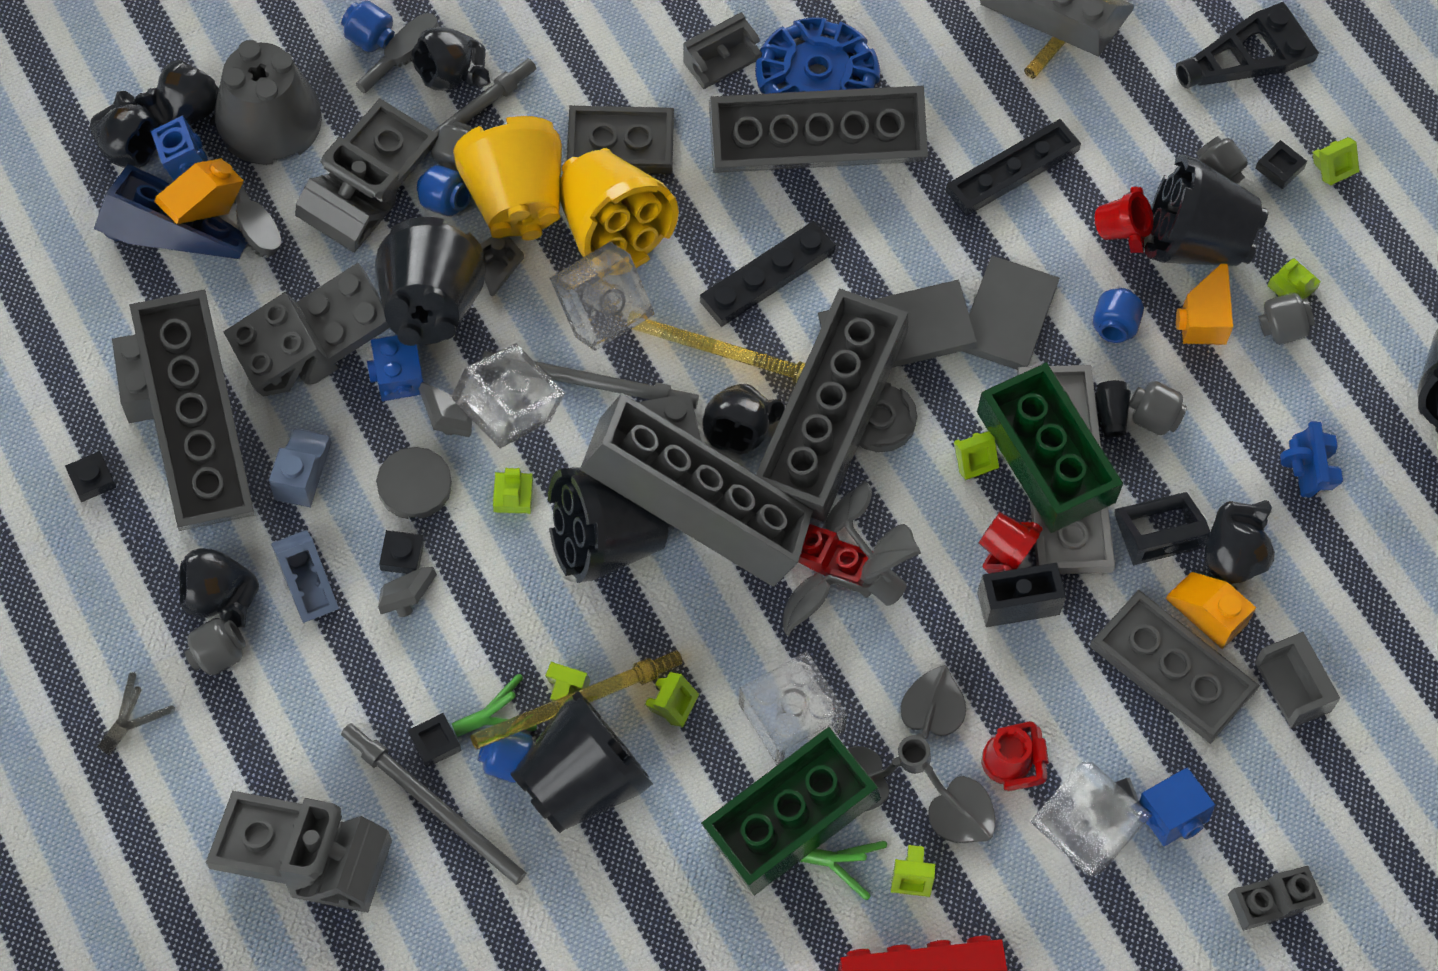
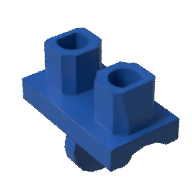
[1280,421,1343,498]

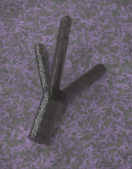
[97,672,175,756]

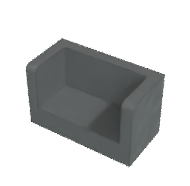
[1255,632,1340,729]

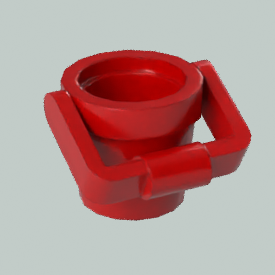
[1095,187,1153,253]
[978,512,1043,574]
[981,721,1049,791]

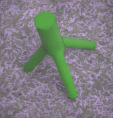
[452,674,537,737]
[799,841,887,900]

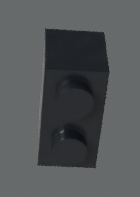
[977,562,1066,627]

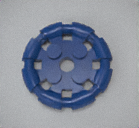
[755,17,880,94]

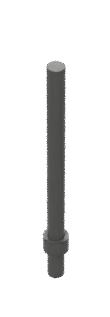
[433,58,536,134]
[482,351,699,409]
[341,723,526,885]

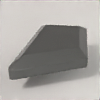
[480,236,524,296]
[419,382,473,437]
[378,567,437,617]

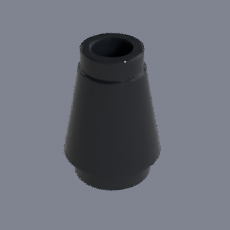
[1095,380,1131,437]

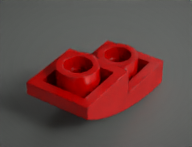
[798,524,874,586]

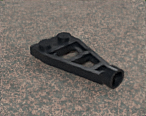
[1176,1,1319,88]

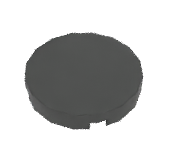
[859,382,918,453]
[376,447,452,519]

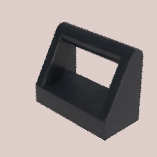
[1115,492,1210,566]

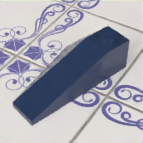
[94,164,248,259]

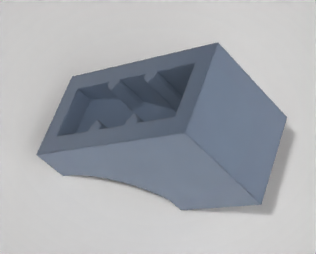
[269,428,332,508]
[271,530,339,623]

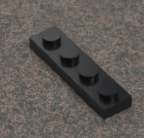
[946,119,1081,216]
[700,221,836,327]

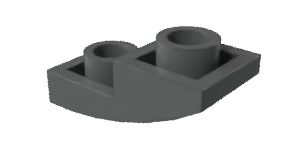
[1228,866,1324,931]

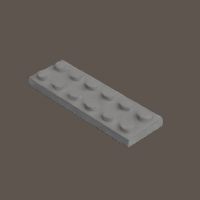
[1017,365,1115,574]

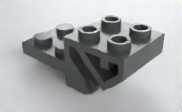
[295,98,438,253]
[223,263,390,397]
[206,790,392,913]

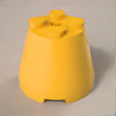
[453,116,562,241]
[560,148,679,274]

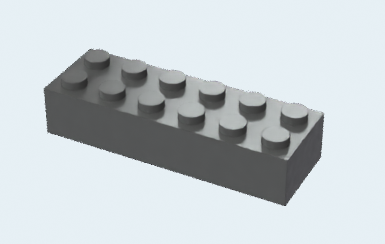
[709,85,928,173]
[756,288,908,522]
[129,289,254,531]
[580,393,813,587]

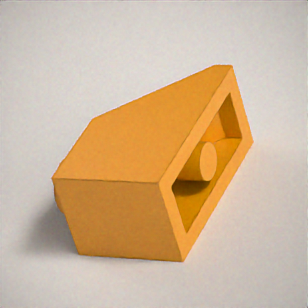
[154,158,244,224]
[1176,264,1233,345]
[1165,572,1257,649]

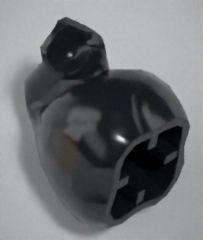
[411,27,491,91]
[134,60,219,127]
[90,91,159,168]
[702,384,785,455]
[1204,500,1275,584]
[179,548,259,628]

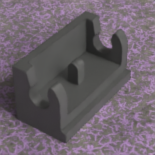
[683,12,762,89]

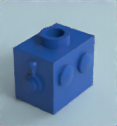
[151,115,208,181]
[367,335,423,402]
[1139,767,1215,846]

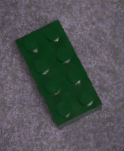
[977,362,1123,533]
[701,726,881,896]

